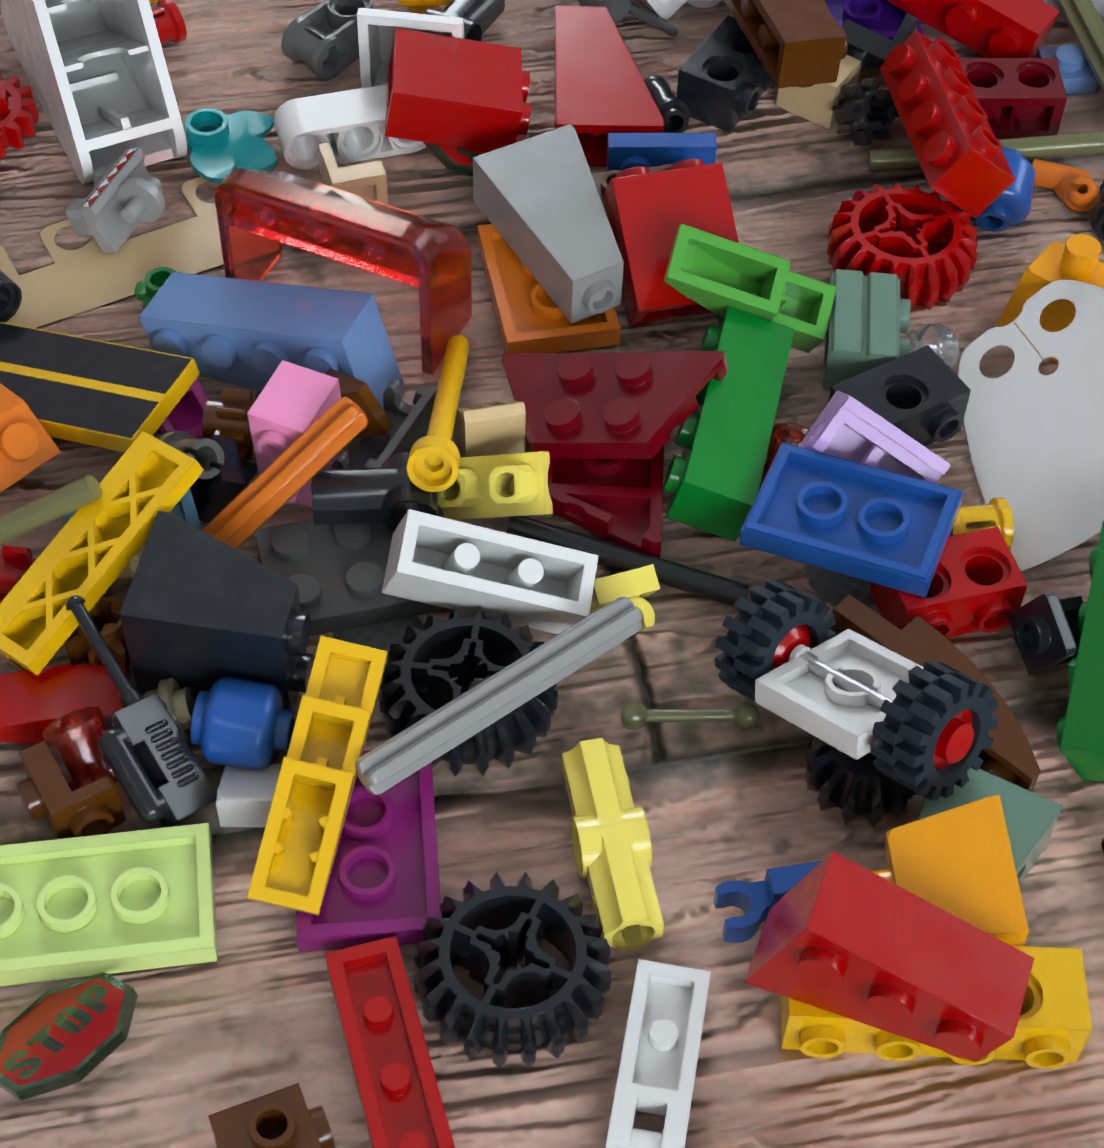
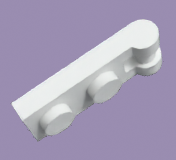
[605,959,711,1148]

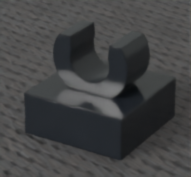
[190,435,258,523]

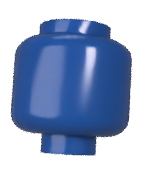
[961,147,1035,232]
[191,677,295,770]

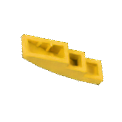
[247,636,388,916]

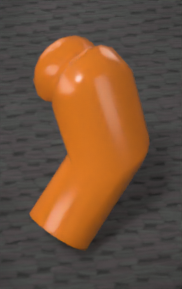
[1032,158,1099,212]

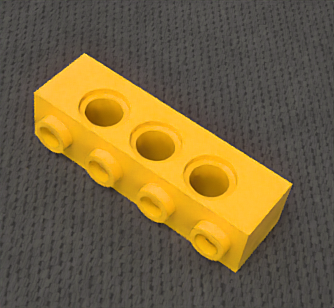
[779,945,1092,1069]

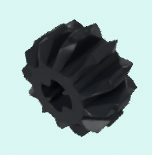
[805,736,917,828]

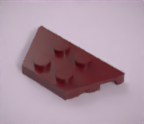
[502,351,729,459]
[548,446,664,557]

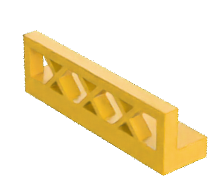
[0,431,204,676]

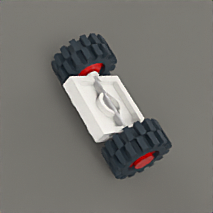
[714,580,999,801]

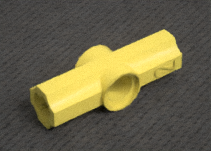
[561,738,664,952]

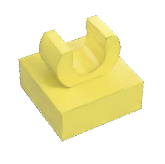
[590,564,660,630]

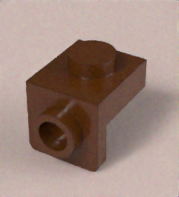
[16,741,126,839]

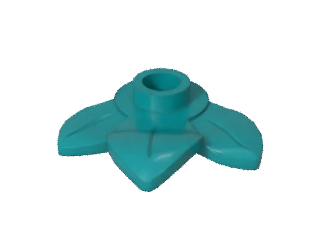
[183,108,278,183]

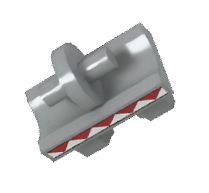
[66,147,166,253]

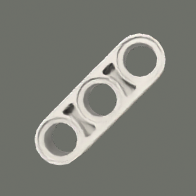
[274,84,430,170]

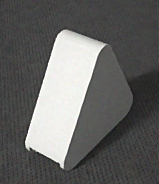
[0,0,187,184]

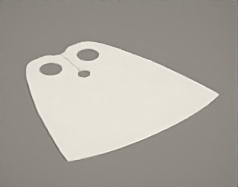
[958,279,1104,572]

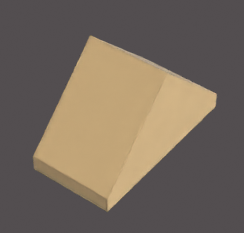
[453,400,526,457]

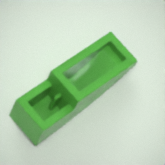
[664,224,837,353]

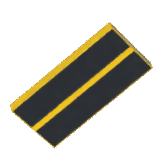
[0,322,200,452]

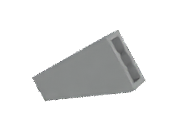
[473,124,624,323]

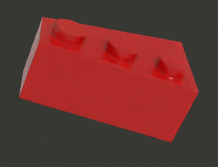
[744,851,1034,1062]

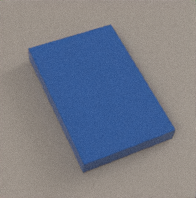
[740,442,964,598]

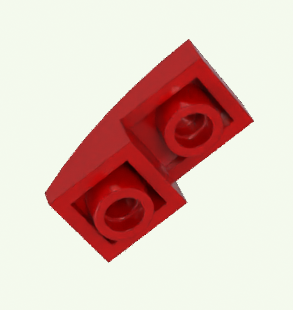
[0,665,126,746]

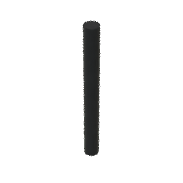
[506,516,750,607]

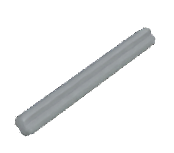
[355,597,643,795]

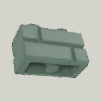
[823,269,911,391]

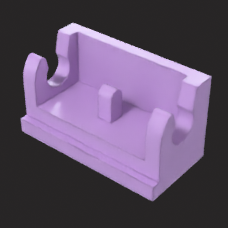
[799,390,951,484]

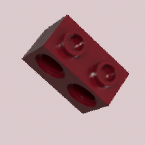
[959,58,1067,139]

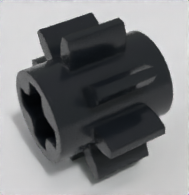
[831,77,900,145]

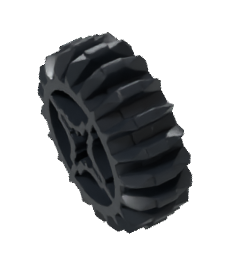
[378,606,558,777]
[414,871,612,1069]

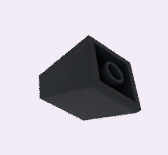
[119,511,315,711]

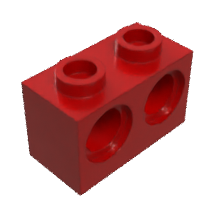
[870,527,1028,638]

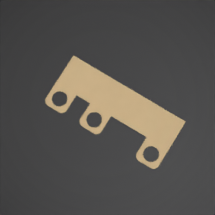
[0,174,280,329]

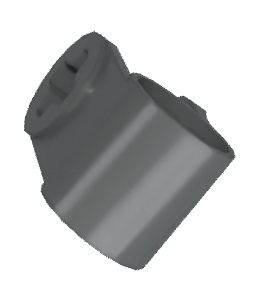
[281,0,373,80]

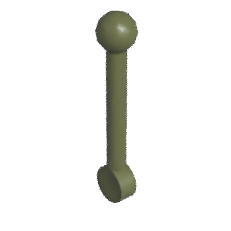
[621,701,760,730]

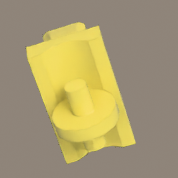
[438,451,553,520]

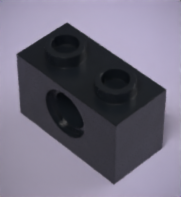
[828,345,971,446]

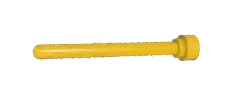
[407,335,470,492]

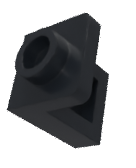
[842,14,917,73]
[1007,592,1083,676]

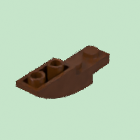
[830,594,1041,792]

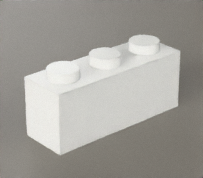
[382,509,599,635]

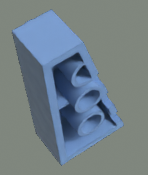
[139,272,404,409]

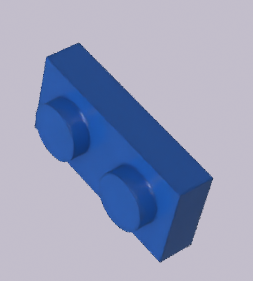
[606,133,717,172]

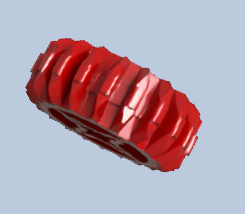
[826,182,978,310]

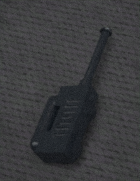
[66,595,217,828]

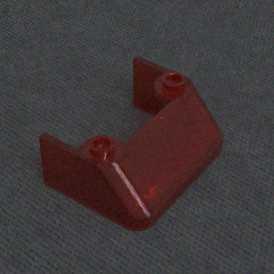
[214,169,472,375]

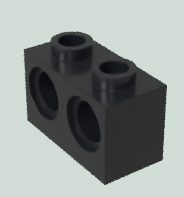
[676,15,775,133]

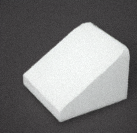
[216,764,282,827]

